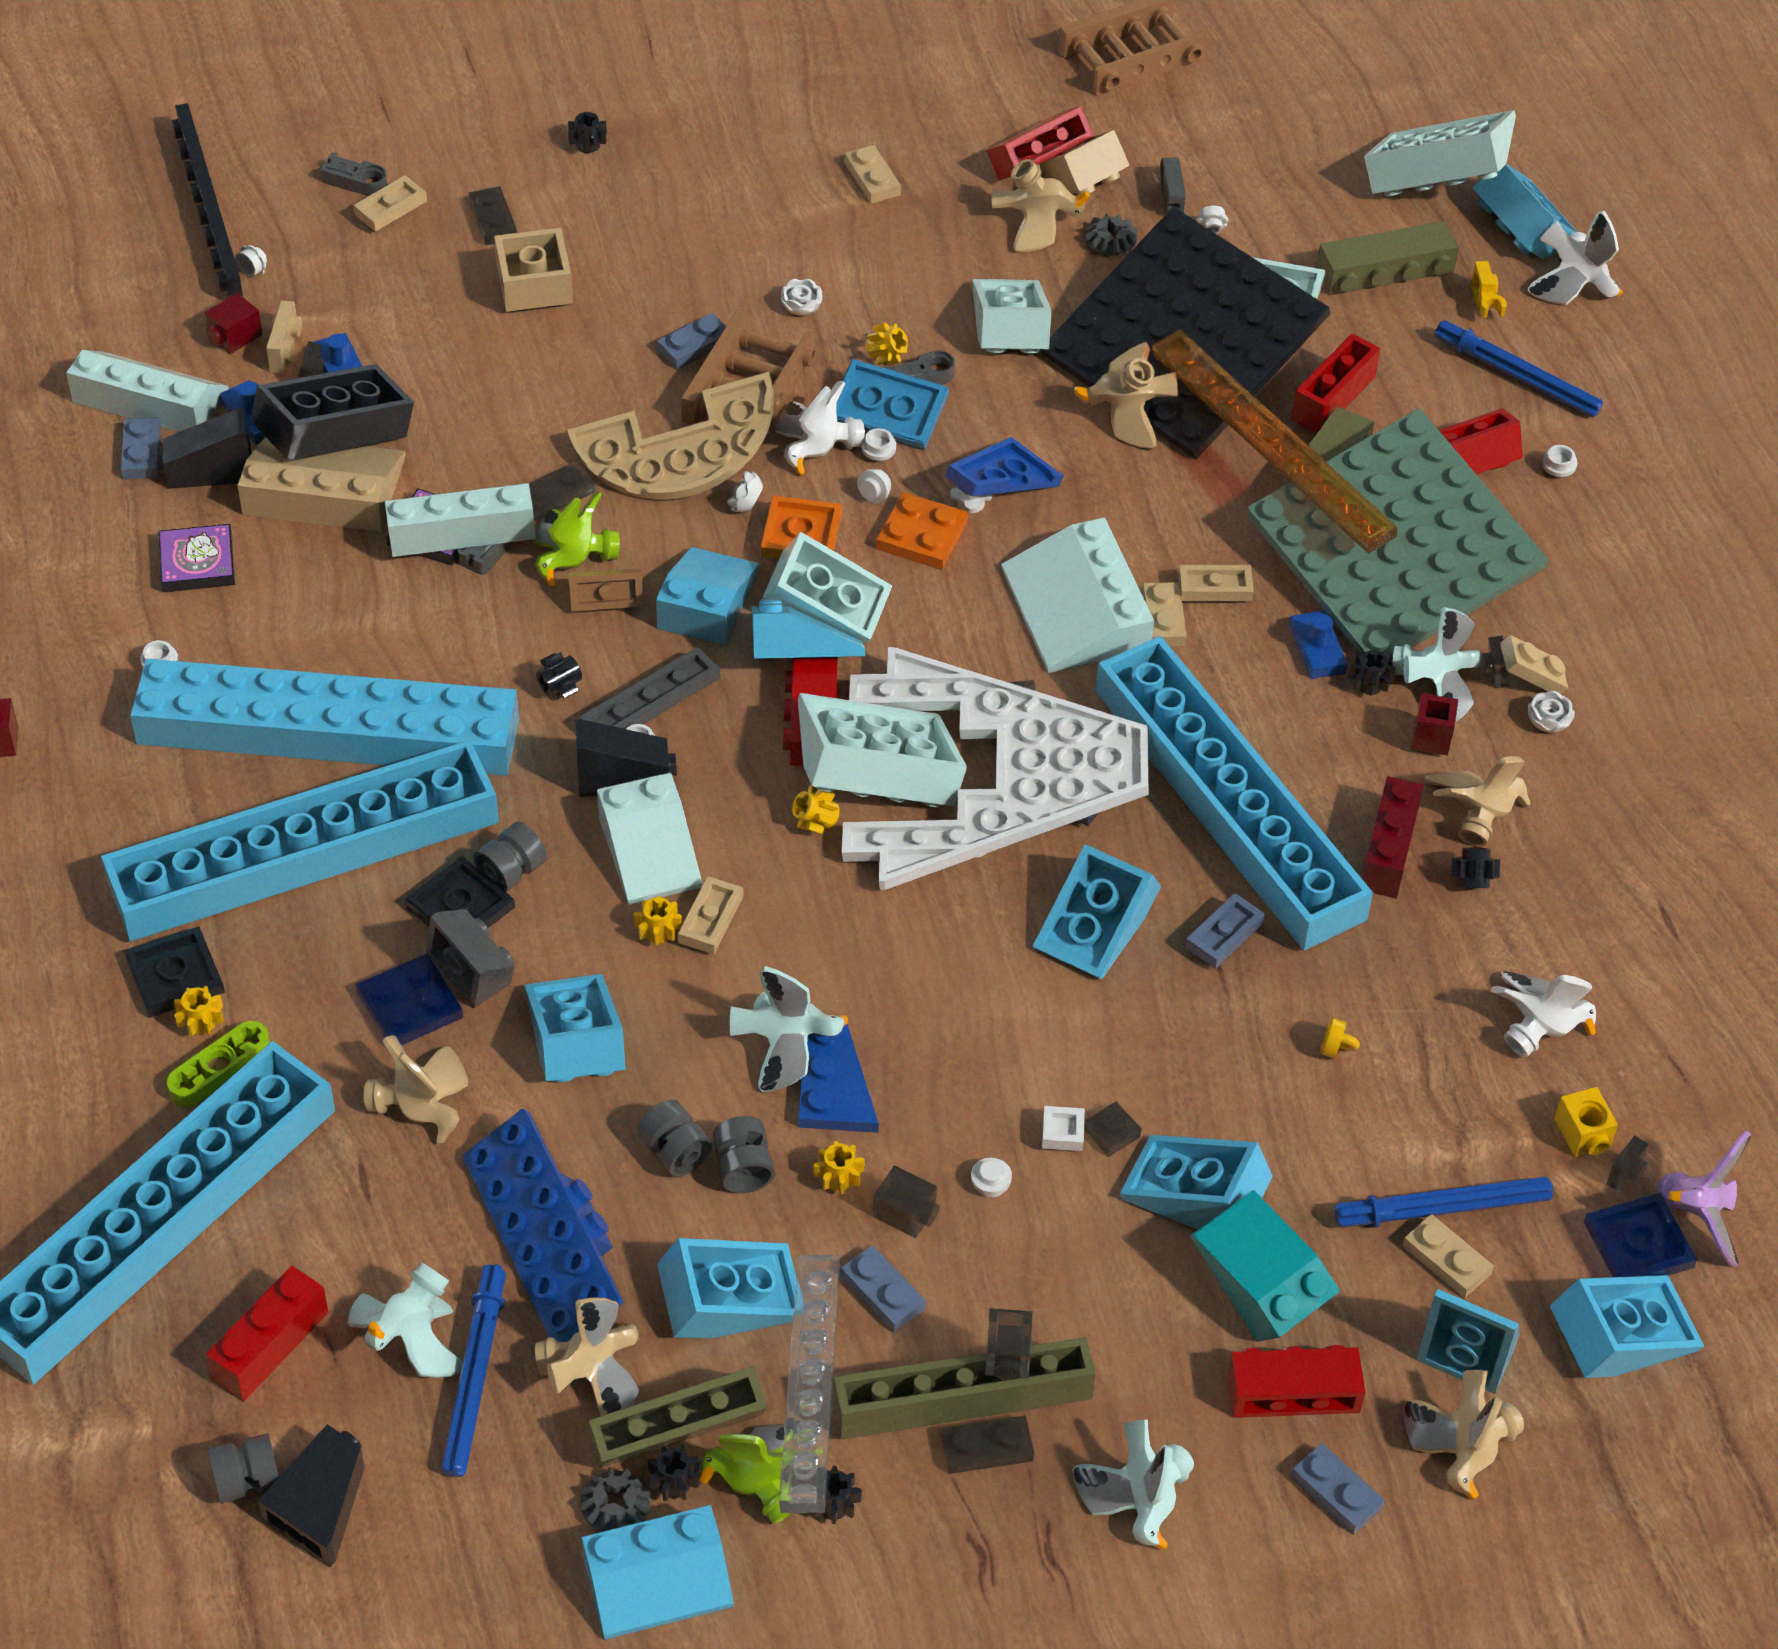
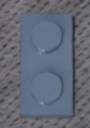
[657,313,726,370]
[121,417,161,479]
[1185,893,1265,969]
[840,1245,926,1332]
[1291,1443,1385,1535]

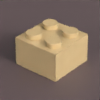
[494,228,573,312]

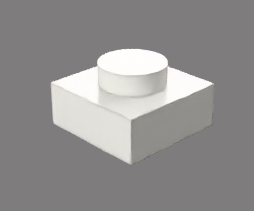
[1042,1106,1085,1151]

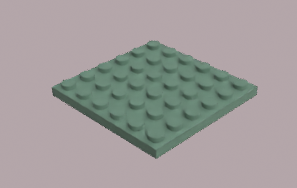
[1246,408,1549,662]

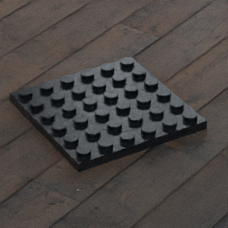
[1041,206,1330,460]

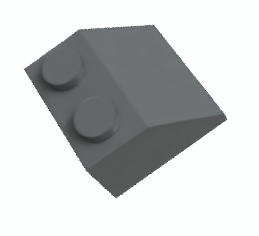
[426,909,515,1008]

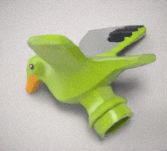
[532,491,620,586]
[700,1423,824,1525]

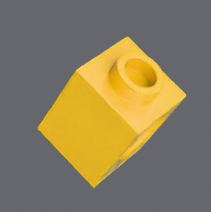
[1554,1087,1618,1158]

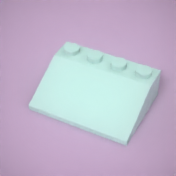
[1364,110,1516,197]
[1001,517,1154,673]
[798,693,967,807]

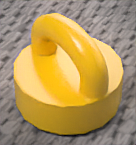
[1320,1018,1360,1059]

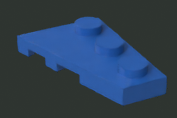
[945,437,1064,496]
[798,1024,879,1133]

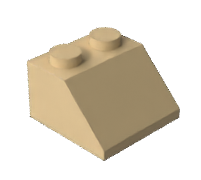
[1038,130,1130,196]

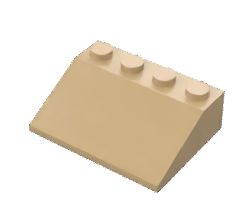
[238,437,406,532]

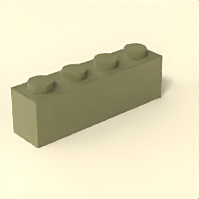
[1316,221,1459,295]
[1274,406,1375,492]
[587,1366,767,1469]

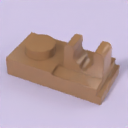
[568,569,644,612]

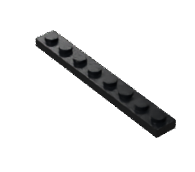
[171,103,243,297]

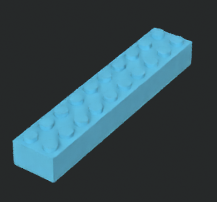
[1095,636,1373,951]
[130,659,519,776]
[101,740,499,942]
[0,1041,335,1385]

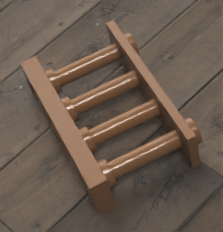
[1058,0,1208,96]
[681,309,817,435]

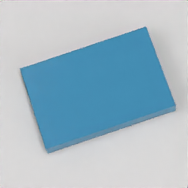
[836,359,949,451]

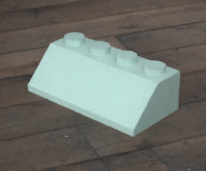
[66,350,229,432]
[385,483,536,557]

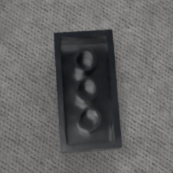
[251,364,414,460]

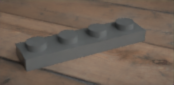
[579,647,720,729]

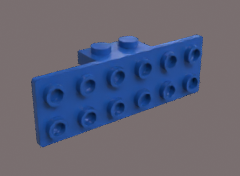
[463,1109,623,1342]

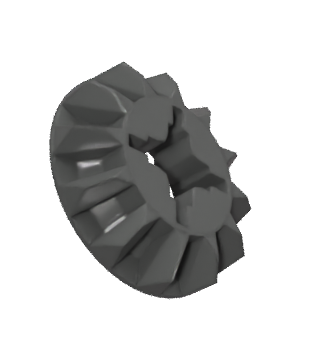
[1085,213,1138,255]
[581,1467,650,1532]

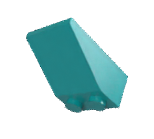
[1190,1190,1340,1342]

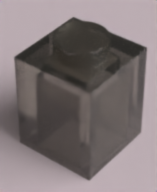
[873,1165,940,1238]
[985,1308,1033,1380]

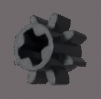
[568,112,607,153]
[1348,650,1396,696]
[536,652,583,699]
[1451,847,1500,888]
[648,1445,700,1501]
[807,1466,862,1524]

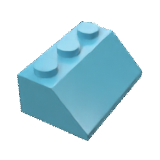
[1472,163,1578,259]
[582,1505,734,1640]

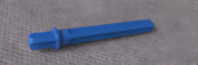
[1434,320,1603,417]
[1335,1177,1553,1228]
[440,1264,506,1477]

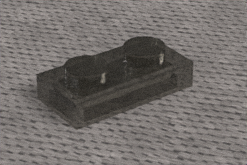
[468,186,517,246]
[529,461,596,521]
[941,1415,1034,1474]

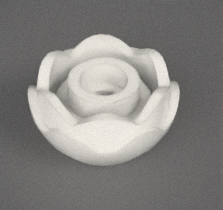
[781,279,822,316]
[727,471,763,512]
[1528,690,1575,733]

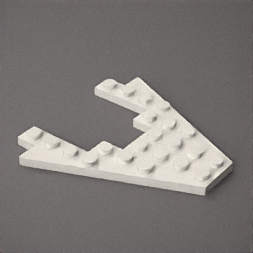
[842,647,1149,890]

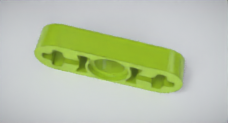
[167,1021,270,1107]

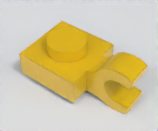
[1470,261,1507,318]

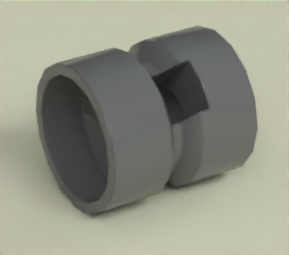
[473,822,547,892]
[637,1099,713,1177]
[712,1116,775,1193]
[208,1433,279,1504]

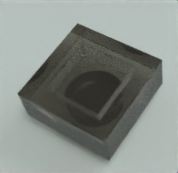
[298,341,325,378]
[1482,635,1510,688]
[1084,1101,1142,1157]
[1607,1136,1648,1193]

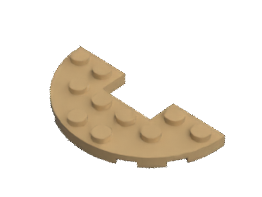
[567,372,774,500]

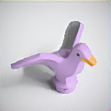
[1657,1131,1751,1267]

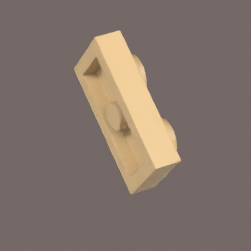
[844,145,901,204]
[353,175,427,232]
[266,300,302,374]
[1178,565,1254,601]
[1143,582,1187,646]
[1500,635,1568,694]
[678,876,744,954]
[1402,1214,1494,1299]

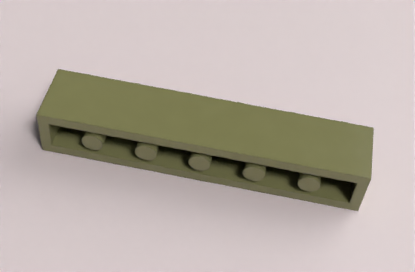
[833,1337,1096,1440]

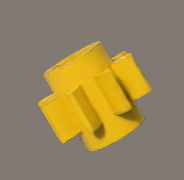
[866,322,908,365]
[792,785,840,835]
[633,896,682,945]
[174,986,224,1036]
[814,1141,865,1194]

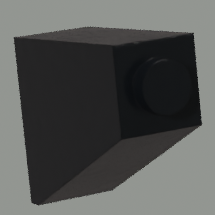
[157,408,252,489]
[575,719,677,797]
[258,1424,365,1567]

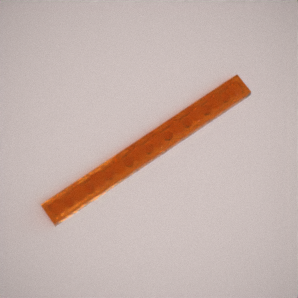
[1153,329,1397,554]

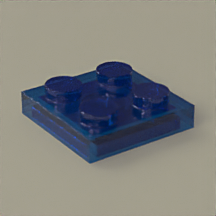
[356,953,463,1046]
[1584,1192,1697,1277]

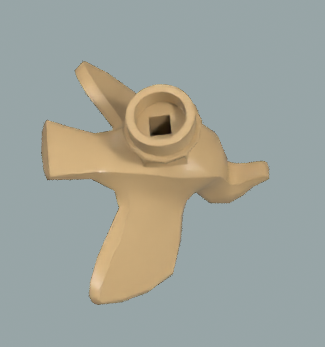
[1425,756,1531,847]
[364,1035,469,1144]

